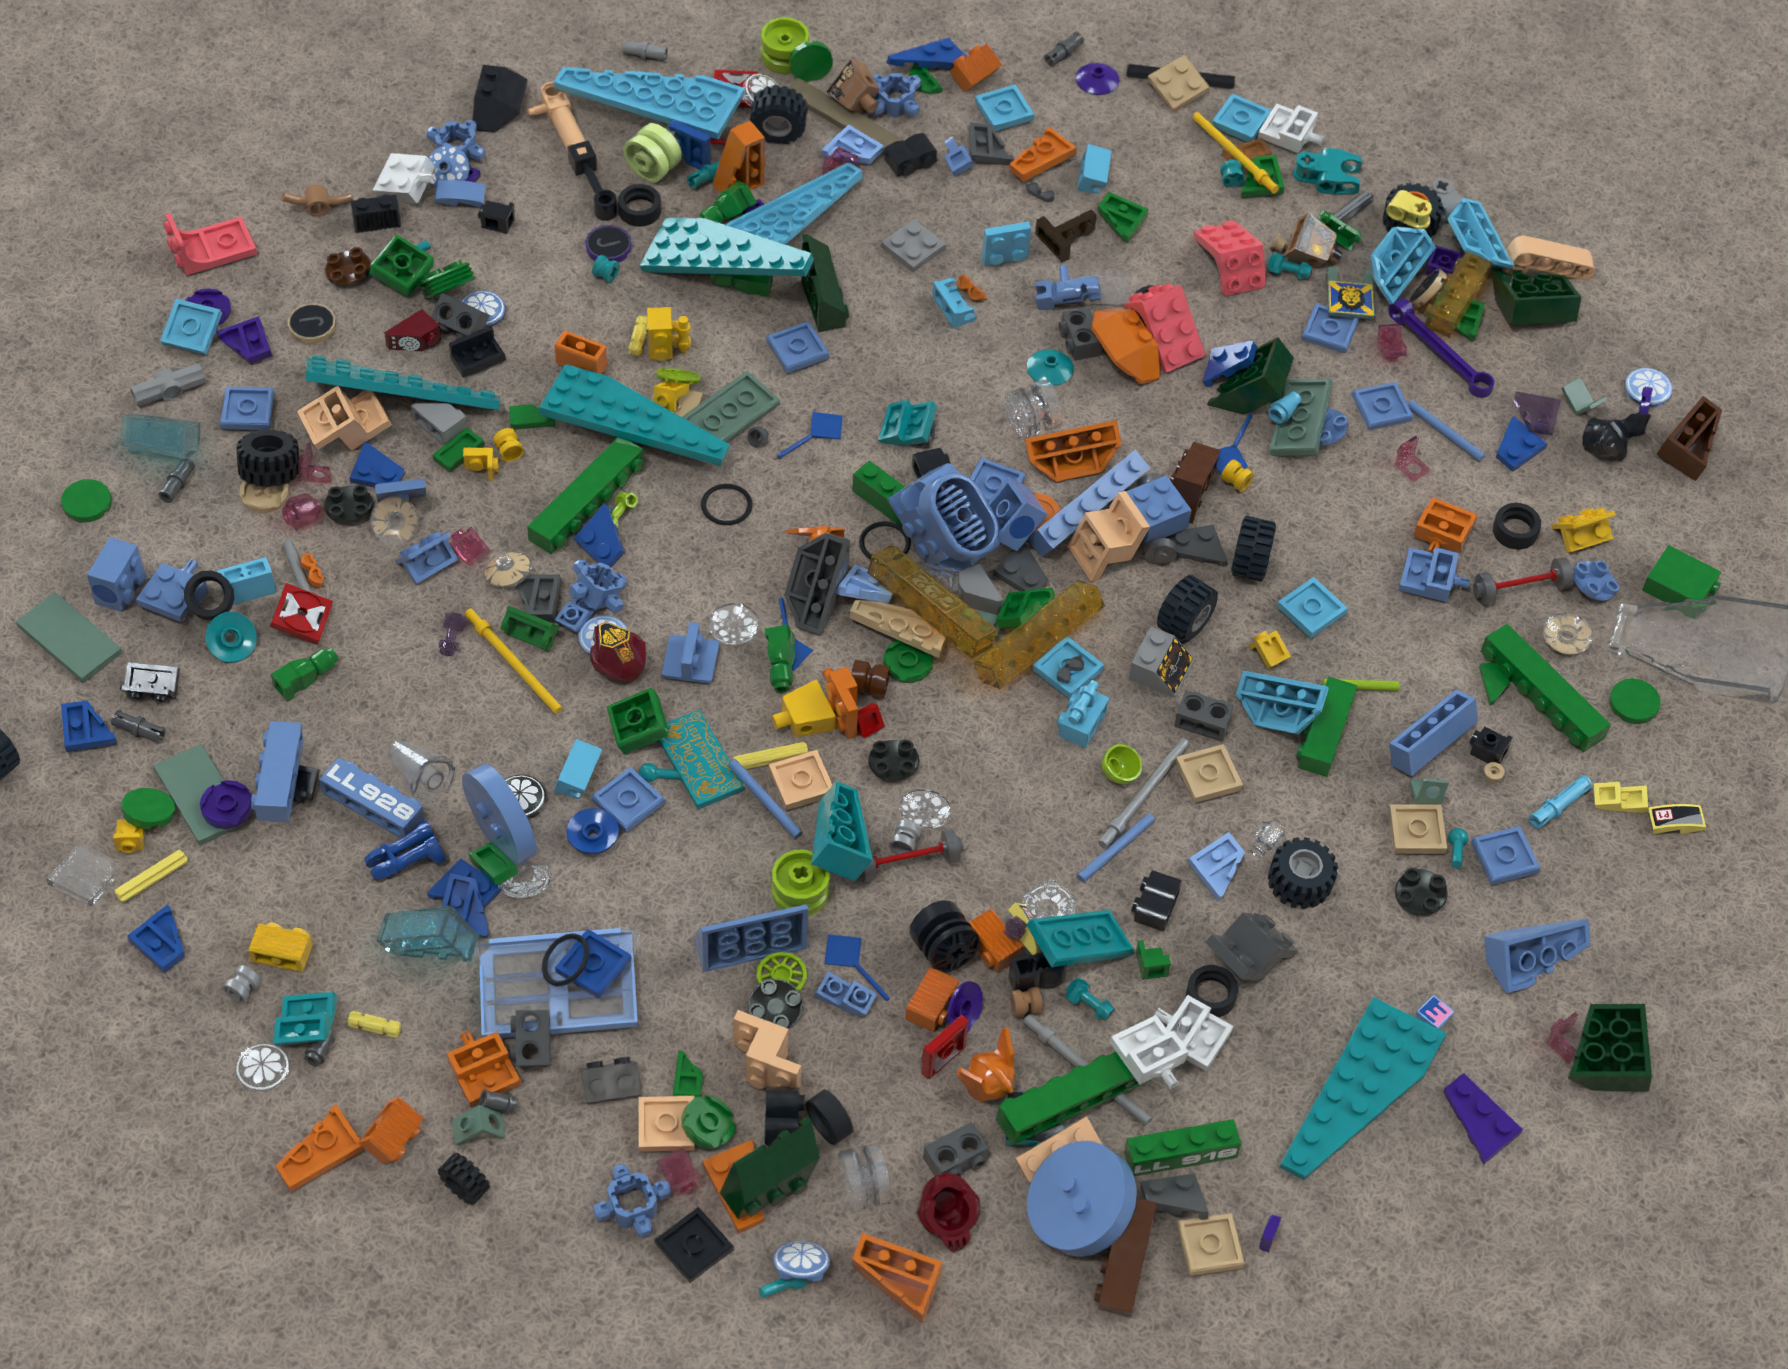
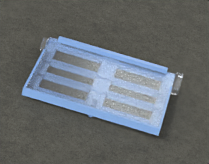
[473,928,642,1038]

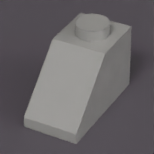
[411,403,466,446]
[951,564,1003,615]

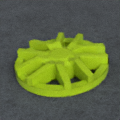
[656,368,701,384]
[757,952,807,992]

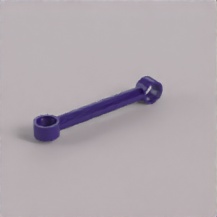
[1388,298,1495,398]

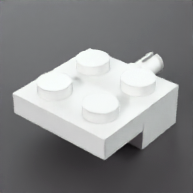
[1258,104,1324,153]
[373,153,436,204]
[1154,995,1233,1071]
[1110,1015,1189,1089]

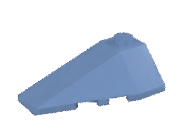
[1484,919,1590,993]

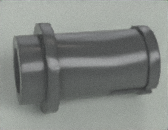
[305,1033,335,1066]
[479,1089,517,1114]

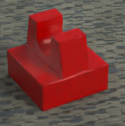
[857,702,885,738]

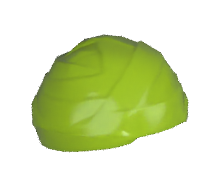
[1101,744,1142,785]

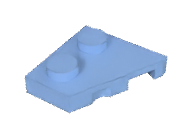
[822,125,884,165]
[836,564,900,604]
[1187,832,1245,900]

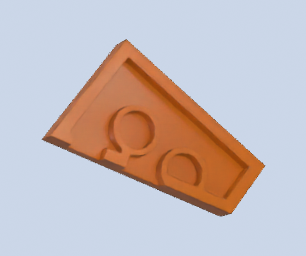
[1010,126,1077,182]
[275,1104,364,1192]
[702,1139,764,1234]

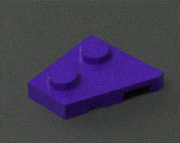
[216,316,273,364]

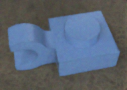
[945,137,975,176]

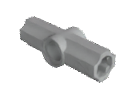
[130,363,206,407]

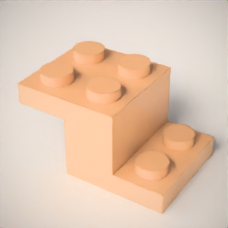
[297,386,392,451]
[1067,491,1150,582]
[734,1010,801,1089]

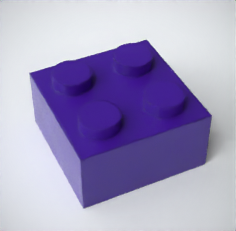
[1425,245,1462,283]

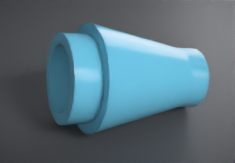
[1268,391,1302,424]

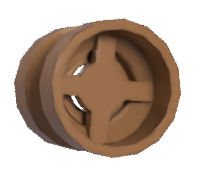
[1010,987,1043,1018]

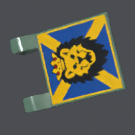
[1326,266,1375,319]

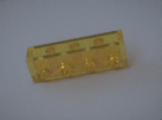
[1424,252,1492,338]

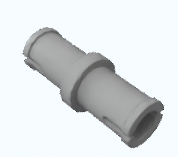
[622,40,669,61]

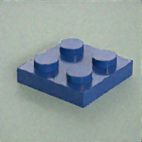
[555,929,632,999]

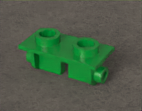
[1317,209,1362,251]

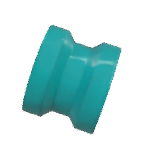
[1220,160,1245,188]
[592,255,620,283]

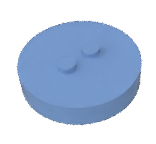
[462,763,537,866]
[1027,1141,1137,1257]

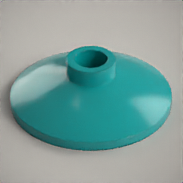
[1027,349,1074,386]
[205,612,257,662]

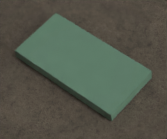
[682,371,780,443]
[1269,379,1333,456]
[16,592,122,683]
[153,744,247,846]

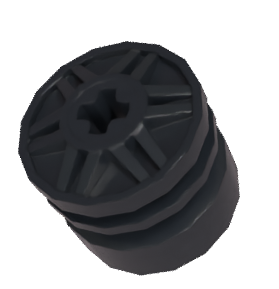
[909,900,980,972]

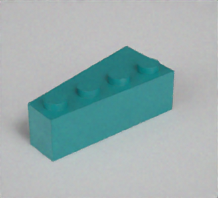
[811,781,873,881]

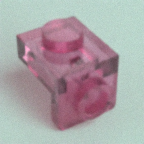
[1377,324,1407,359]
[449,526,490,566]
[657,1148,701,1193]

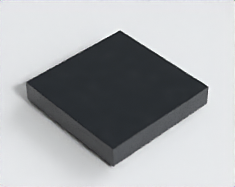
[654,1207,734,1283]

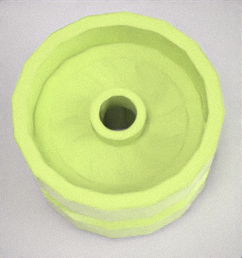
[623,123,682,183]

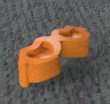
[958,275,987,301]
[300,553,324,589]

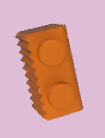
[950,43,1003,92]
[554,330,607,374]
[970,909,1024,973]
[905,967,959,1032]
[359,1097,424,1164]

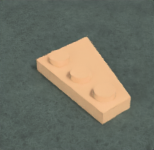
[1014,1116,1103,1183]

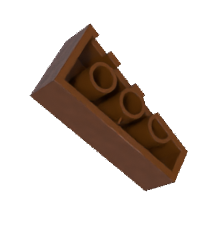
[1094,1197,1157,1318]

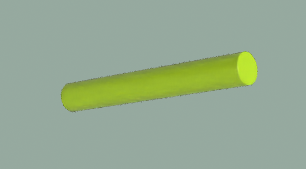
[1323,679,1399,691]

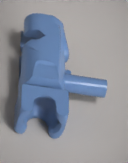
[1035,265,1101,310]

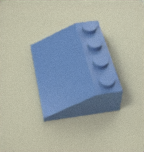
[695,904,808,972]

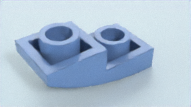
[434,180,485,208]
[555,598,599,633]
[814,972,877,1017]

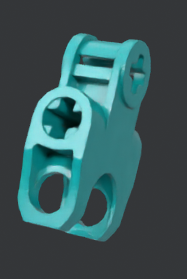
[1293,148,1362,195]

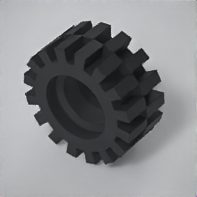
[437,1153,490,1206]

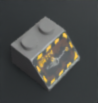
[1129,626,1194,698]

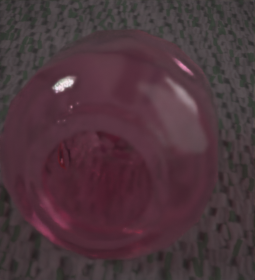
[282,493,321,529]

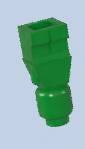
[699,181,757,223]
[710,274,773,297]
[765,624,796,693]
[271,648,339,702]

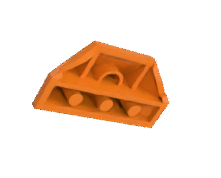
[1091,308,1160,384]
[1024,420,1122,482]

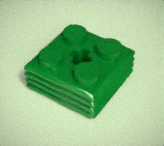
[370,235,434,297]
[418,260,475,300]
[607,688,670,754]

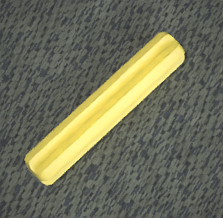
[733,742,808,769]
[115,850,188,903]

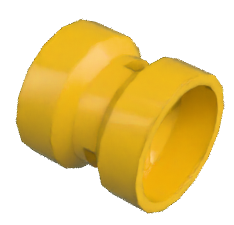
[493,428,524,462]
[1221,459,1254,493]

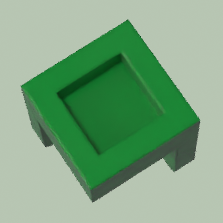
[1136,940,1171,980]

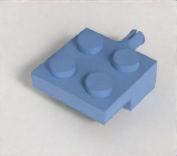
[1399,547,1470,602]
[136,559,208,622]

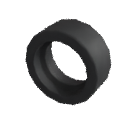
[618,184,661,227]
[1493,503,1541,550]
[184,570,235,620]
[1186,965,1239,1018]
[805,1089,853,1145]

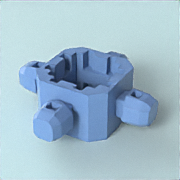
[872,73,921,117]
[426,120,485,168]
[568,559,628,613]
[593,1164,671,1238]

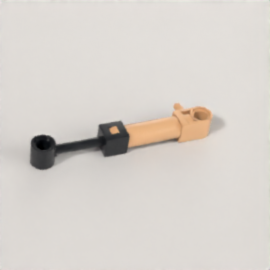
[528,82,617,221]

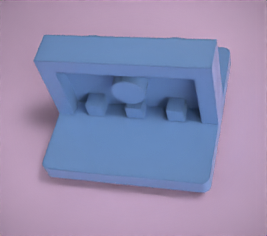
[395,531,458,584]
[662,622,719,684]

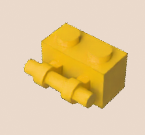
[647,307,691,361]

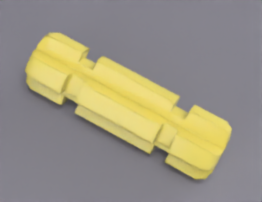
[628,315,648,356]
[348,1011,401,1038]

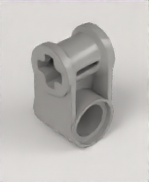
[1432,178,1462,222]

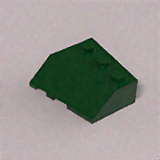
[801,234,849,333]
[1491,267,1582,326]
[1207,337,1294,415]
[1568,1004,1652,1091]
[720,1117,820,1219]

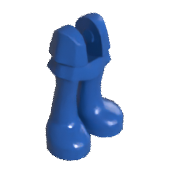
[364,820,446,880]

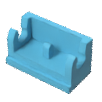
[1077,144,1112,194]
[933,278,977,328]
[218,557,277,605]
[554,739,602,799]

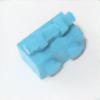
[1057,680,1109,748]

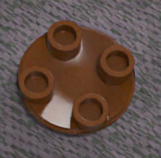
[325,247,371,286]

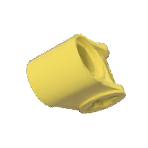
[1386,190,1432,229]

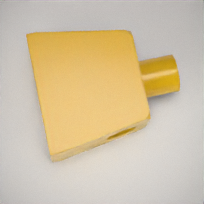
[771,679,836,737]

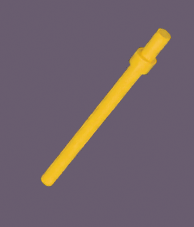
[1192,112,1279,194]
[464,608,563,714]

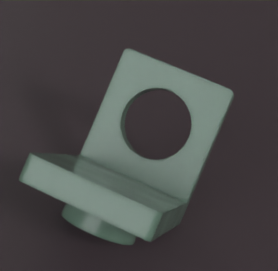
[1561,377,1607,415]
[1409,779,1448,805]
[452,1105,505,1145]

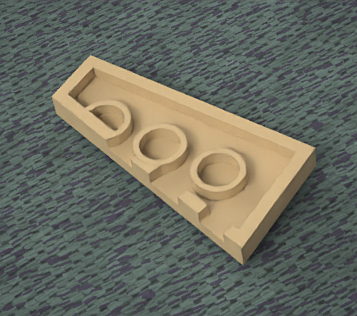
[849,598,953,658]

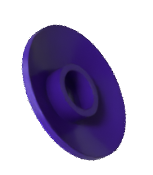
[1076,63,1119,95]
[947,981,983,1032]

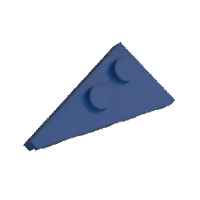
[886,37,967,69]

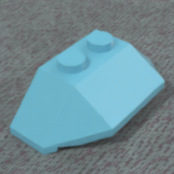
[1447,198,1515,269]
[1370,227,1436,304]
[1236,670,1329,735]

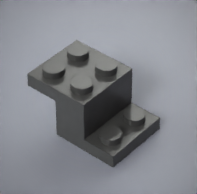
[1205,912,1298,981]

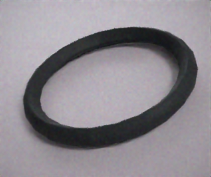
[701,484,753,525]
[859,521,911,564]
[542,933,589,987]

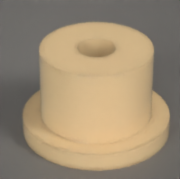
[1270,233,1287,253]
[1484,762,1505,783]

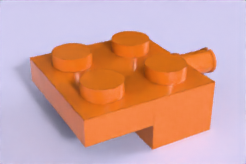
[1413,497,1477,553]
[822,666,858,740]
[447,1031,521,1107]

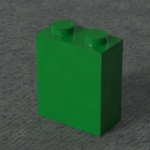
[1642,545,1721,618]

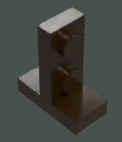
[1035,209,1097,263]

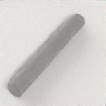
[283,540,312,593]

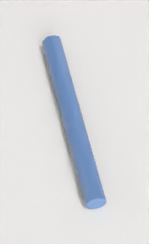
[1408,400,1485,462]
[728,759,802,839]
[1077,813,1155,883]

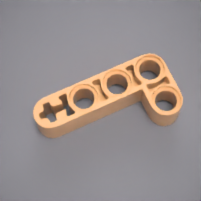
[1502,236,1595,279]

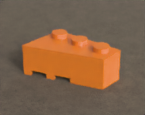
[712,121,765,194]
[852,1232,943,1323]

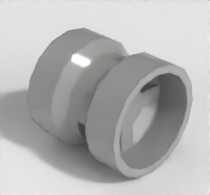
[889,820,922,854]
[223,965,261,1003]

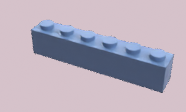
[1028,449,1150,557]

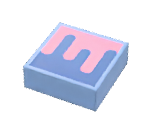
[1415,995,1454,1029]

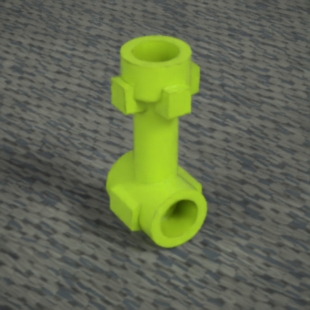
[611,492,638,528]

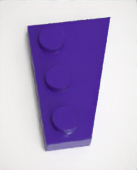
[1443,1073,1523,1165]

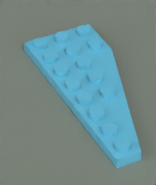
[553,67,745,139]
[725,162,863,245]

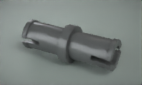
[1044,32,1084,67]
[158,458,195,503]
[111,710,166,743]

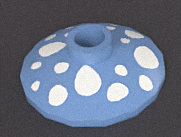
[429,145,470,187]

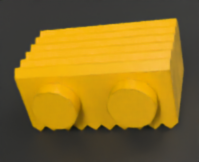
[248,923,313,972]

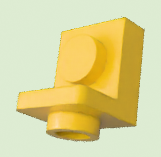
[653,380,689,413]
[463,448,499,481]
[1248,630,1291,669]
[113,819,145,853]

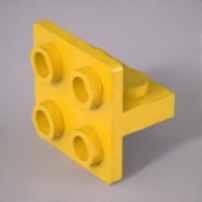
[1551,507,1616,552]

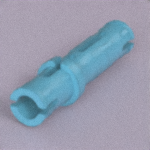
[1529,775,1593,829]

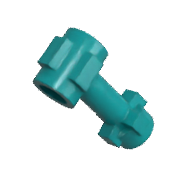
[1267,252,1312,280]
[1065,977,1115,1021]

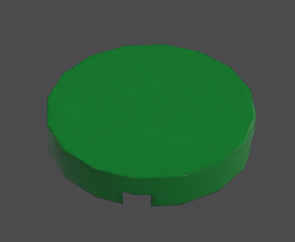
[789,41,833,82]
[61,479,112,523]
[883,640,933,683]
[1609,678,1661,724]
[121,788,175,829]
[681,1096,735,1150]

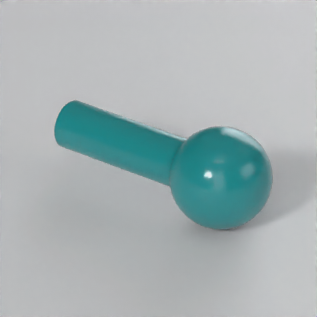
[638,763,681,782]
[1448,828,1469,868]
[758,1278,809,1298]

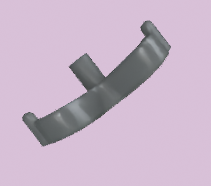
[1026,182,1055,202]
[921,420,935,448]
[1057,654,1084,683]

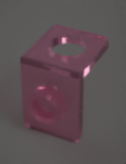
[822,147,860,175]
[1395,436,1430,482]
[299,443,332,484]
[1546,1012,1579,1064]

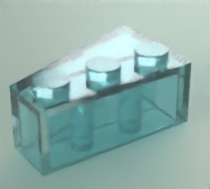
[121,413,201,459]
[376,906,479,962]

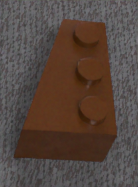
[1657,396,1722,481]
[1170,442,1221,524]

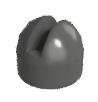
[747,426,768,447]

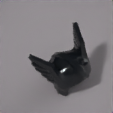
[1582,413,1651,461]

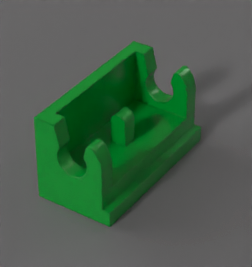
[500,605,560,652]

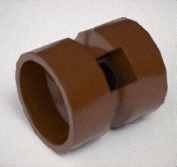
[851,660,891,698]

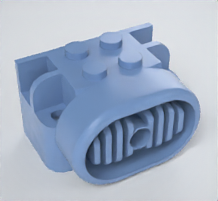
[887,463,999,583]

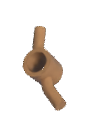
[281,184,353,217]

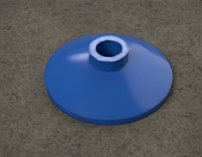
[566,808,619,854]

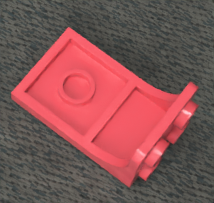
[163,213,257,276]
[1194,221,1266,296]
[1123,283,1206,373]

